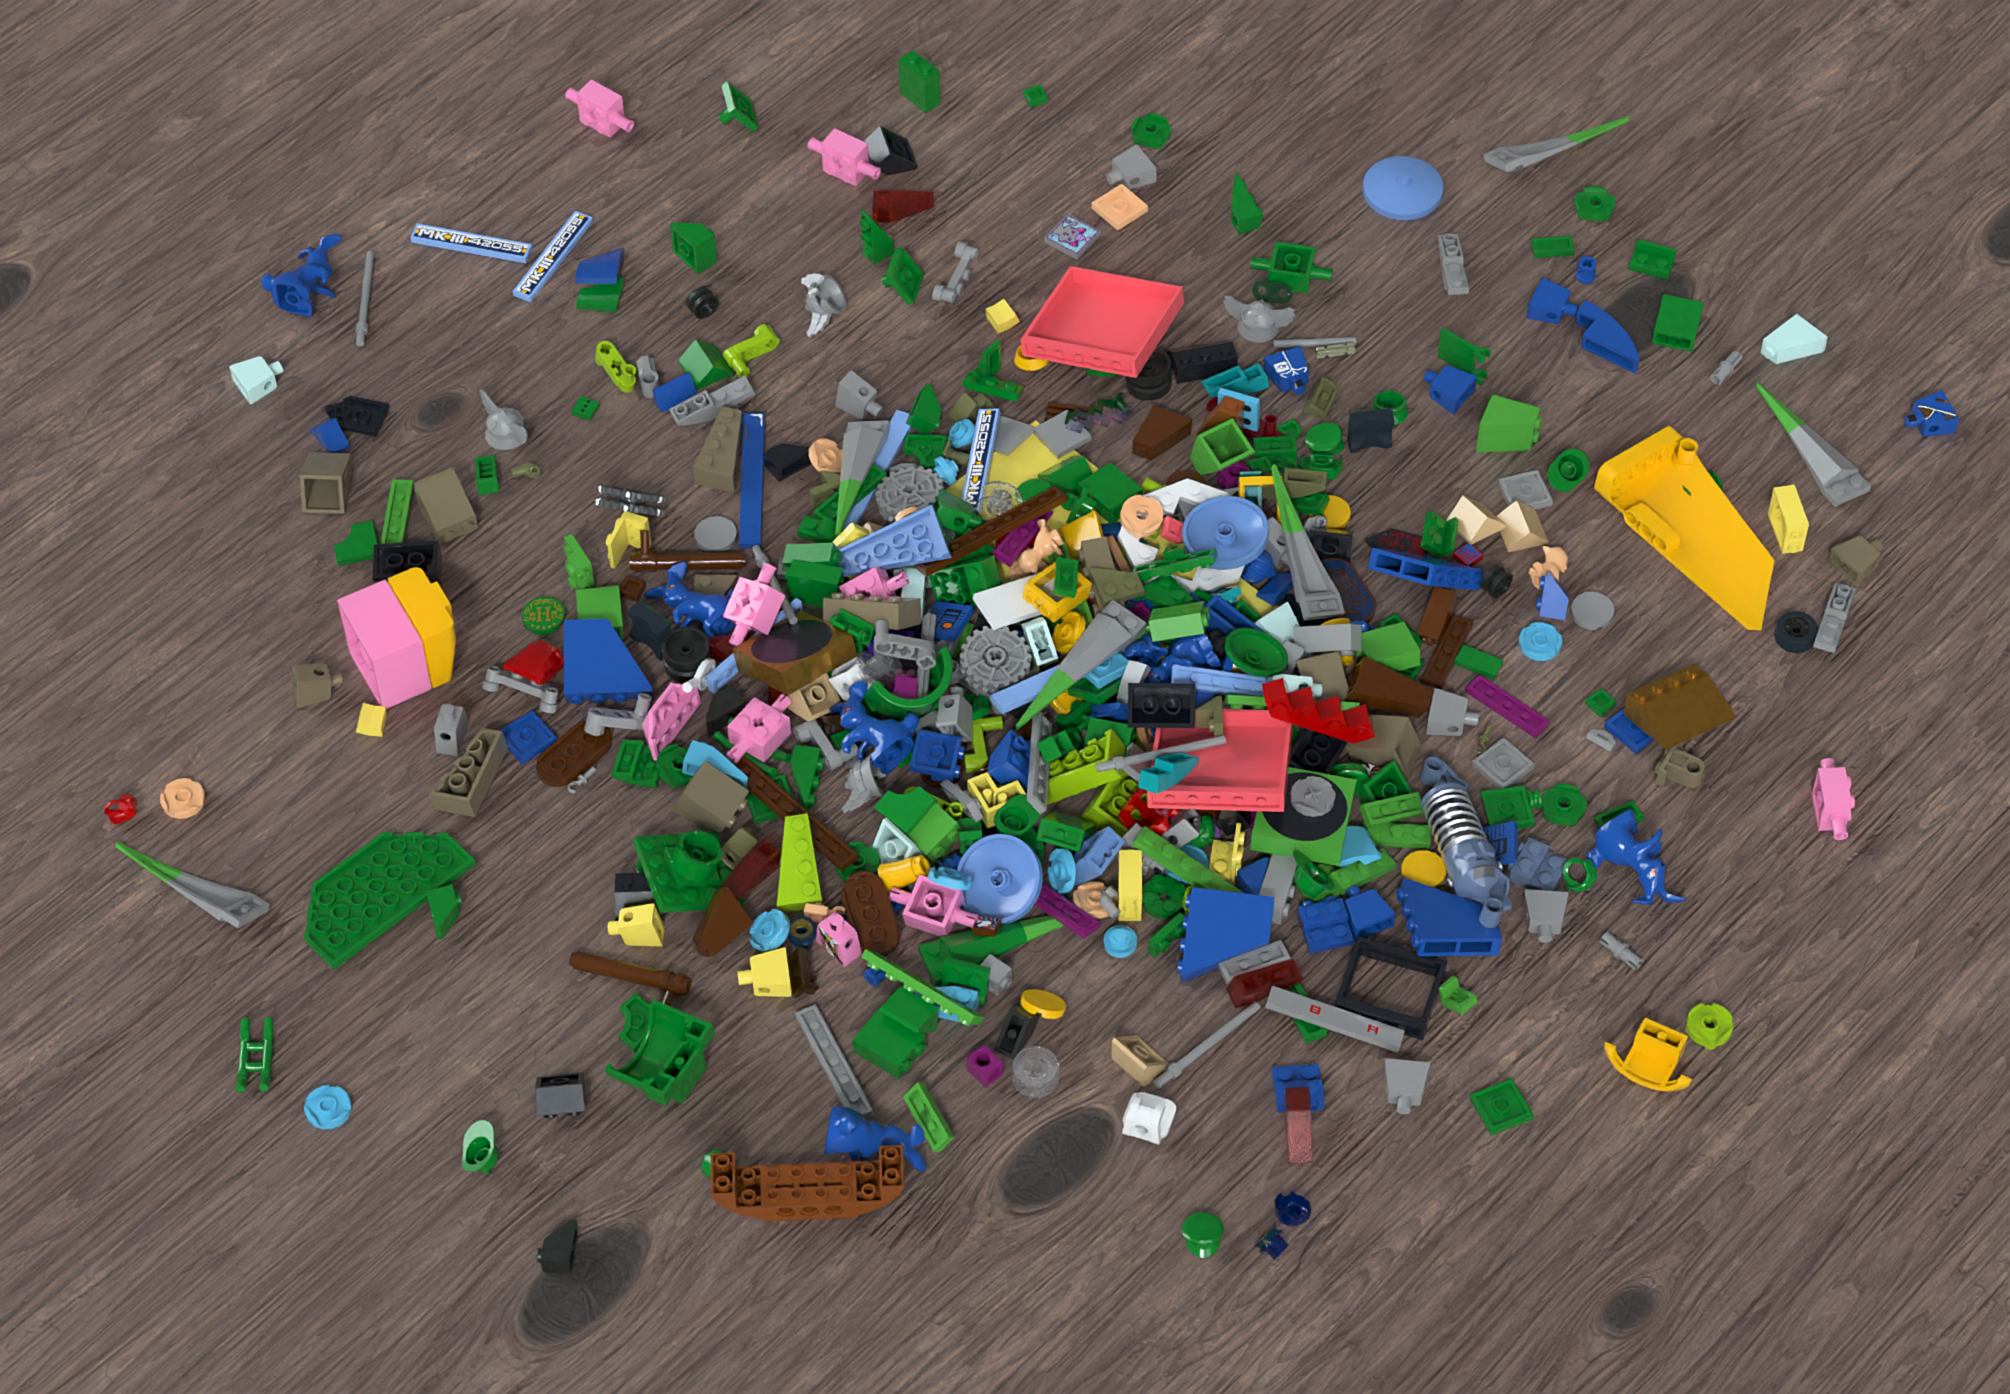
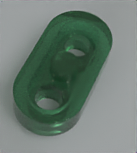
[1252,280,1294,304]

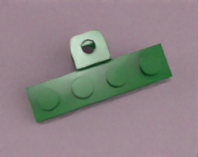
[1131,543,1218,582]

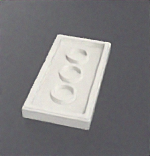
[973,573,1064,630]

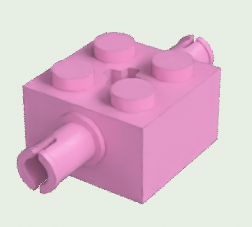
[565,80,634,138]
[808,128,881,186]
[722,563,785,646]
[839,567,910,597]
[726,694,792,763]
[1812,758,1855,840]
[889,875,979,937]

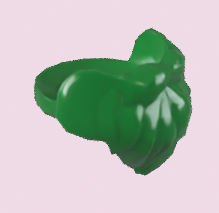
[1186,815,1216,848]
[1563,858,1597,892]

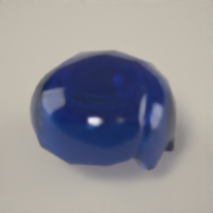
[1274,1192,1311,1226]

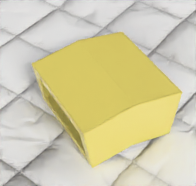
[986,299,1020,334]
[356,703,387,737]

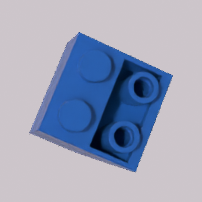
[987,729,1031,793]

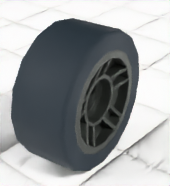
[1774,611,1818,653]

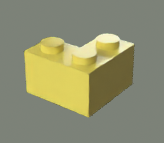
[967,772,1026,829]

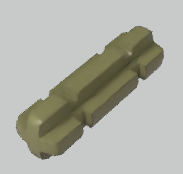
[1315,342,1356,359]

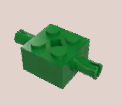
[1250,241,1333,294]

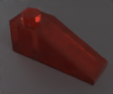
[1226,959,1303,1009]
[1283,1087,1312,1163]

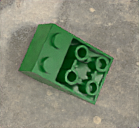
[929,555,1002,606]

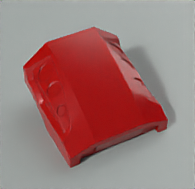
[503,640,564,685]

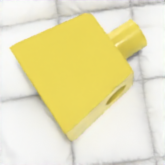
[608,904,665,947]
[737,947,792,997]

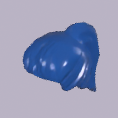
[1241,550,1277,584]
[1124,634,1168,667]

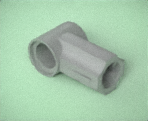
[636,356,659,398]

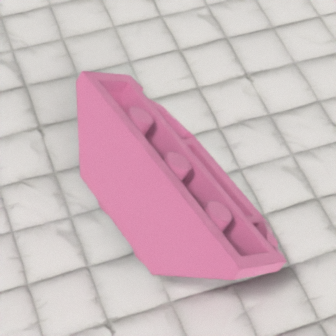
[642,683,701,761]

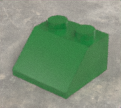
[670,223,717,274]

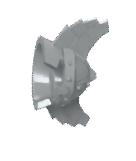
[801,273,846,338]
[1223,296,1296,343]
[479,389,528,450]
[842,754,888,813]

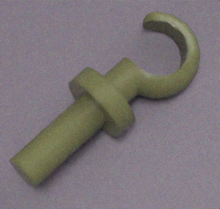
[1473,724,1492,755]

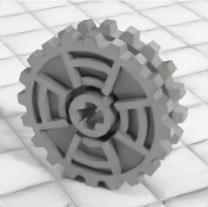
[875,466,945,524]
[960,626,1031,695]

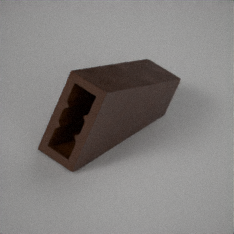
[1344,656,1434,718]

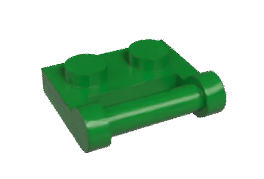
[941,957,991,1006]

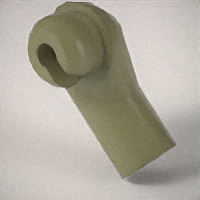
[510,462,541,479]

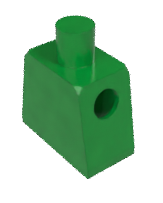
[933,489,982,533]

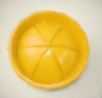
[1014,346,1049,371]

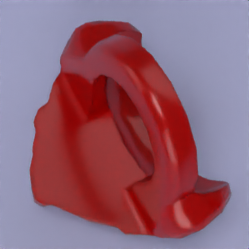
[104,794,137,825]

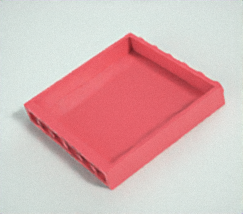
[1020,266,1184,378]
[1147,708,1293,812]

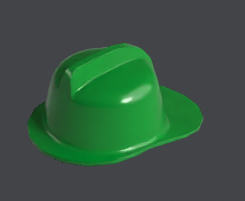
[1547,449,1590,492]
[994,794,1041,838]
[1293,850,1335,899]
[462,1120,499,1174]

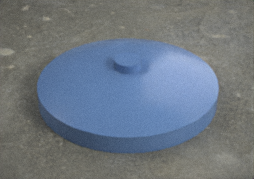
[1363,156,1443,220]
[1182,496,1269,570]
[957,834,1043,925]

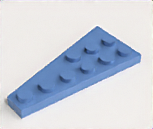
[839,504,952,577]

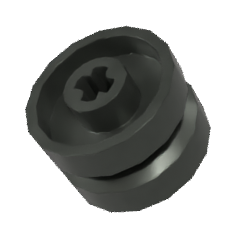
[1126,349,1172,401]
[662,627,711,683]

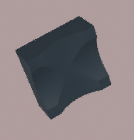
[1347,408,1394,453]
[627,601,671,661]

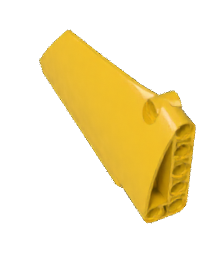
[1594,426,1775,630]

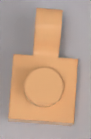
[804,903,846,923]

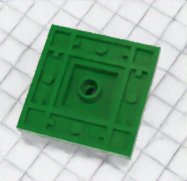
[633,830,745,913]

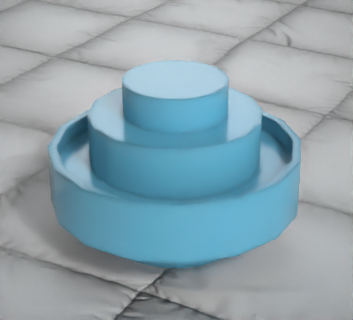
[948,419,975,448]
[933,456,959,487]
[1104,925,1137,958]

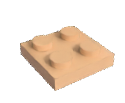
[1091,184,1148,231]

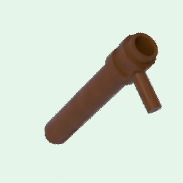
[630,530,746,572]
[569,951,692,1006]

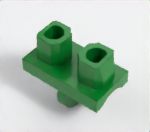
[1061,487,1097,524]
[1056,700,1095,732]

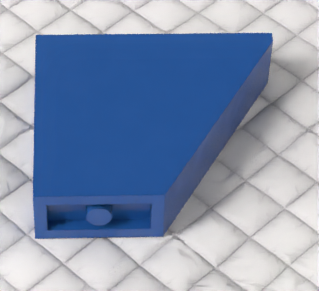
[1368,548,1484,590]
[564,619,654,704]
[1397,878,1502,956]
[1177,887,1274,982]

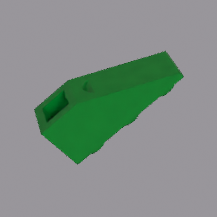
[1231,173,1263,235]
[860,210,894,264]
[790,745,825,811]

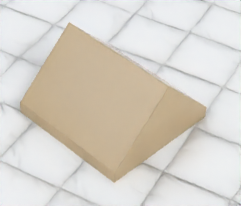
[1446,495,1506,545]
[1497,500,1548,552]
[788,673,842,722]
[1111,1035,1170,1087]

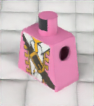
[816,912,862,967]

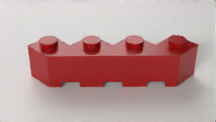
[1262,678,1375,744]

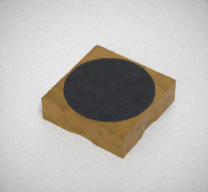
[732,611,857,696]

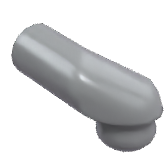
[1303,516,1327,537]
[1100,886,1121,919]

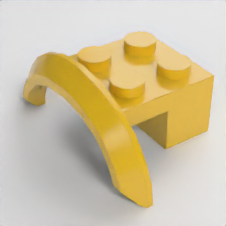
[1604,1018,1692,1091]

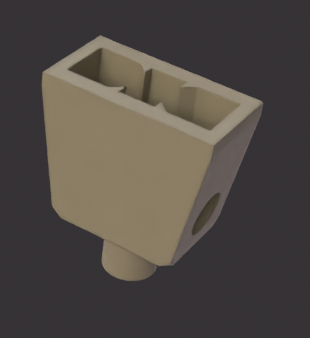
[1828,536,1883,587]
[291,663,343,709]

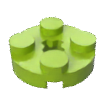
[1686,1003,1733,1050]

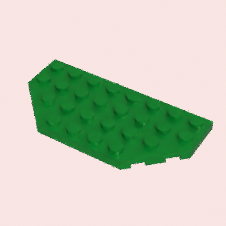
[304,832,476,970]

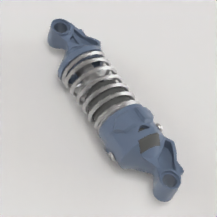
[1420,756,1512,928]

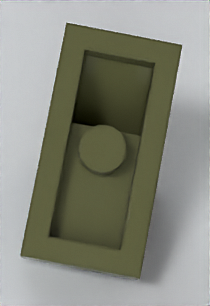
[948,392,994,424]
[809,471,840,509]
[1195,696,1223,737]

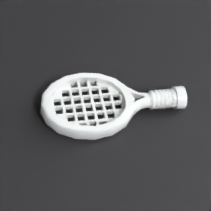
[682,658,716,693]

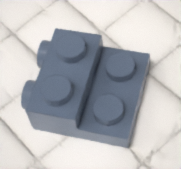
[1507,838,1568,891]

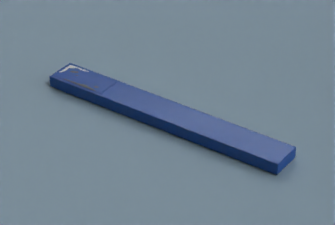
[739,413,765,548]

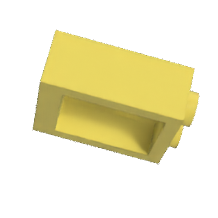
[1768,485,1809,554]
[1118,849,1142,921]

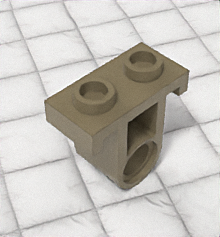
[1654,742,1705,788]

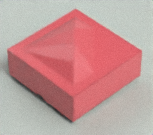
[1160,516,1184,544]

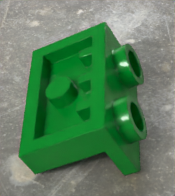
[1628,239,1676,280]
[1420,511,1459,559]

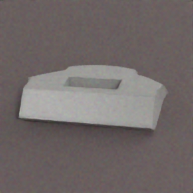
[1586,729,1618,752]

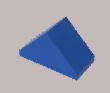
[310,418,350,453]
[1237,857,1269,895]

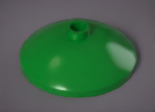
[1224,628,1288,677]

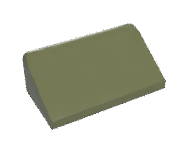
[1302,376,1339,418]

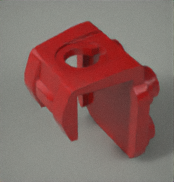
[1118,788,1181,834]

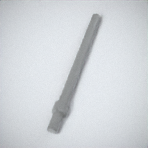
[355,251,374,347]
[752,545,798,624]
[1096,735,1226,772]
[1153,1001,1261,1088]

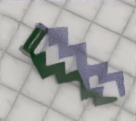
[1064,394,1133,434]

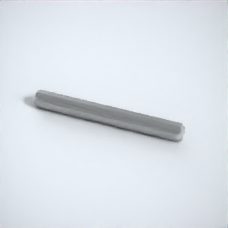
[916,612,936,699]

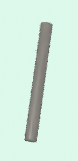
[1273,337,1356,348]

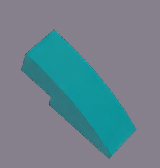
[1201,363,1269,397]
[1138,752,1199,794]

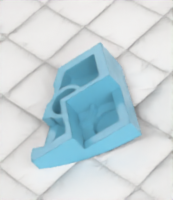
[1339,826,1382,868]

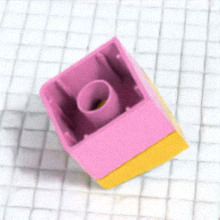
[337,567,456,709]

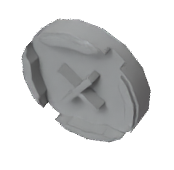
[694,516,737,553]
[1570,592,1615,630]
[1290,776,1336,817]

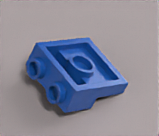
[909,729,965,783]
[1297,896,1354,954]
[1271,1064,1325,1113]

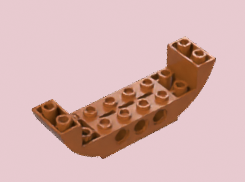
[711,1145,904,1222]

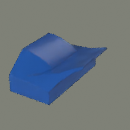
[1087,702,1128,724]

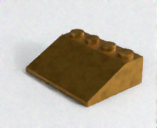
[1624,664,1736,750]

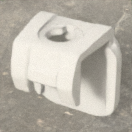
[828,656,877,702]
[1122,1092,1176,1145]

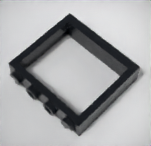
[1335,936,1447,1040]

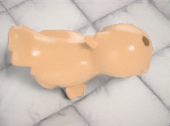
[1018,519,1064,574]
[1528,546,1568,589]

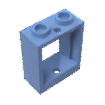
[1072,826,1125,886]

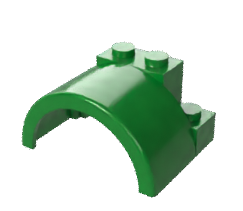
[862,646,953,721]
[605,1000,715,1106]

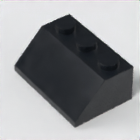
[1167,340,1238,384]
[1127,683,1197,728]
[1289,727,1347,774]

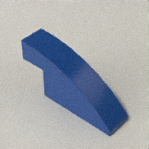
[1575,300,1640,374]
[1189,592,1266,636]

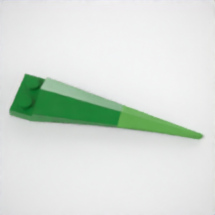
[918,915,1064,986]

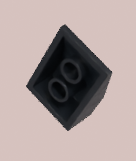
[372,541,442,587]

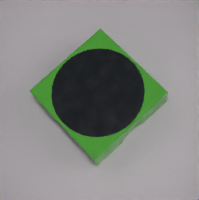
[1250,767,1357,866]

